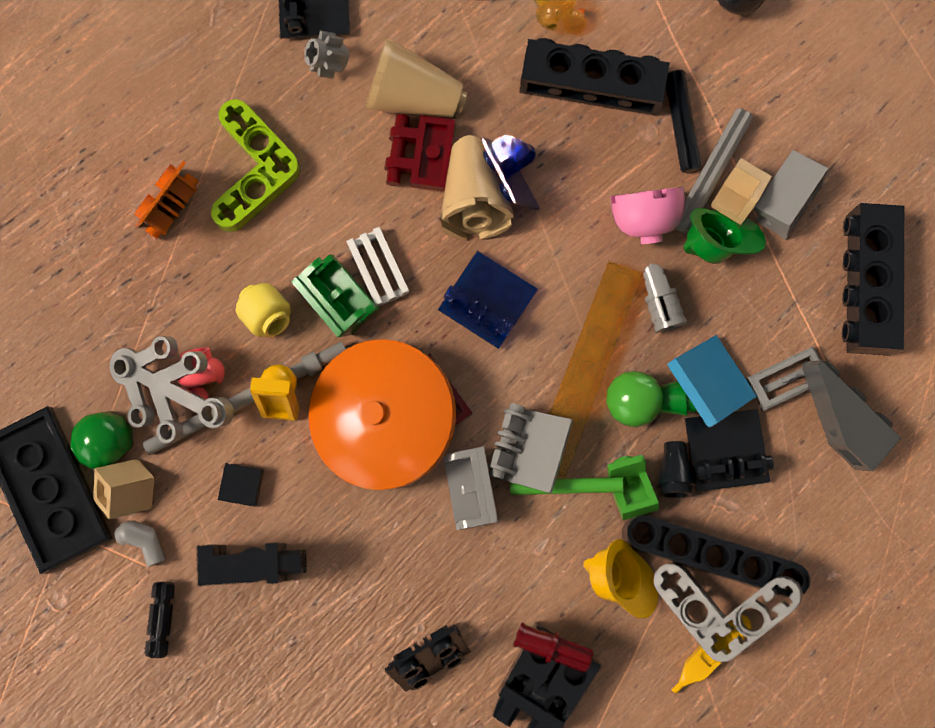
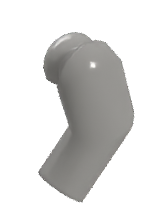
[114,521,166,567]

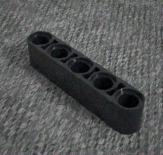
[622,516,810,597]

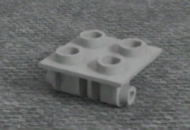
[488,403,573,493]

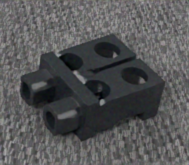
[197,543,307,586]
[493,622,601,728]

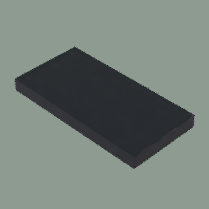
[0,406,113,574]

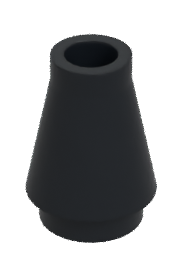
[657,441,695,498]

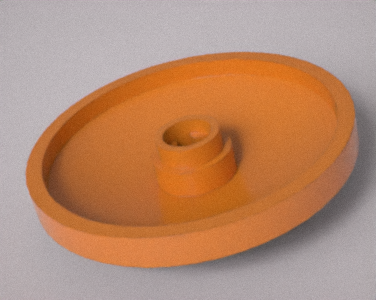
[309,339,456,490]

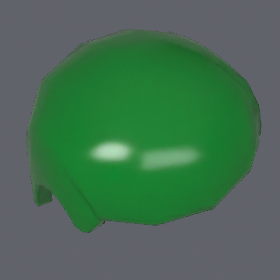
[70,411,133,469]

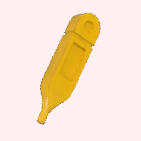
[671,614,751,694]

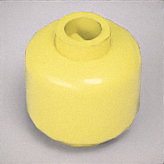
[235,283,291,337]

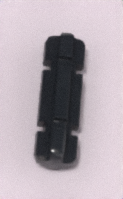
[144,581,175,658]

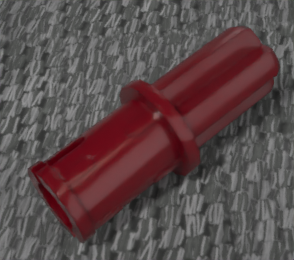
[513,622,593,672]

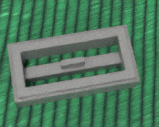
[746,346,820,412]

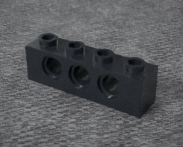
[519,38,670,116]
[842,203,904,356]

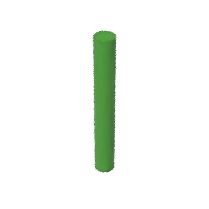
[510,477,624,495]

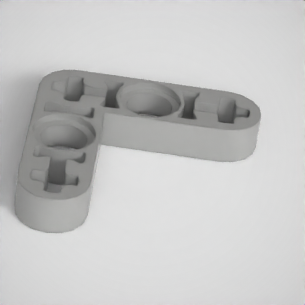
[654,563,802,662]

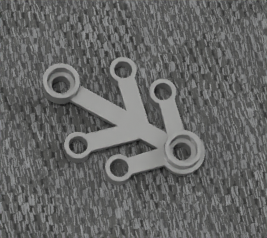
[110,336,234,443]

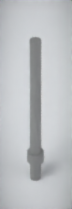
[143,341,346,455]

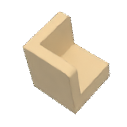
[711,158,772,225]
[93,459,154,519]

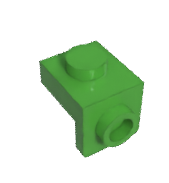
[607,455,659,521]

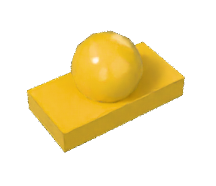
[250,364,299,421]

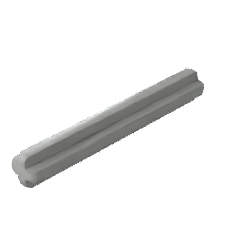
[675,108,753,234]

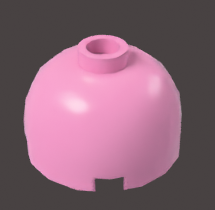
[610,187,685,244]

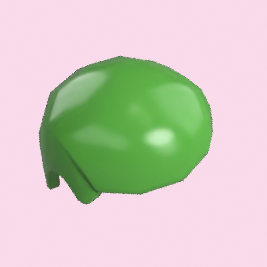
[606,371,663,428]

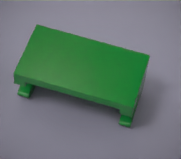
[291,254,379,337]

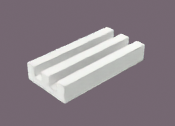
[346,227,409,307]

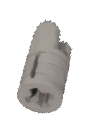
[643,263,687,333]

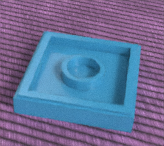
[667,335,757,428]

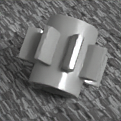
[304,31,349,78]

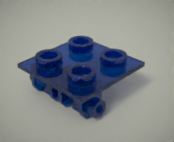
[481,135,540,210]
[438,251,538,349]

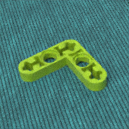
[211,99,300,232]

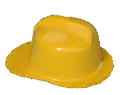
[583,539,659,618]

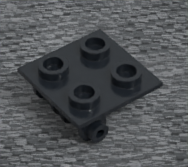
[279,0,350,39]
[684,409,774,492]
[384,624,471,692]

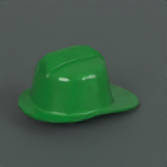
[683,208,766,264]

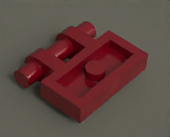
[384,114,456,192]

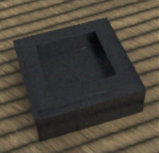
[217,463,264,507]

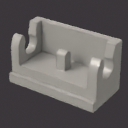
[753,150,828,240]
[443,447,498,530]

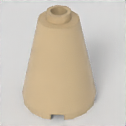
[365,39,467,118]
[440,135,513,240]

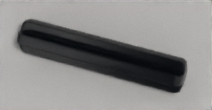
[666,69,701,173]

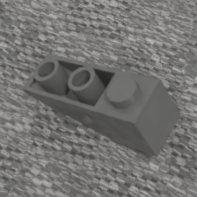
[802,360,901,472]

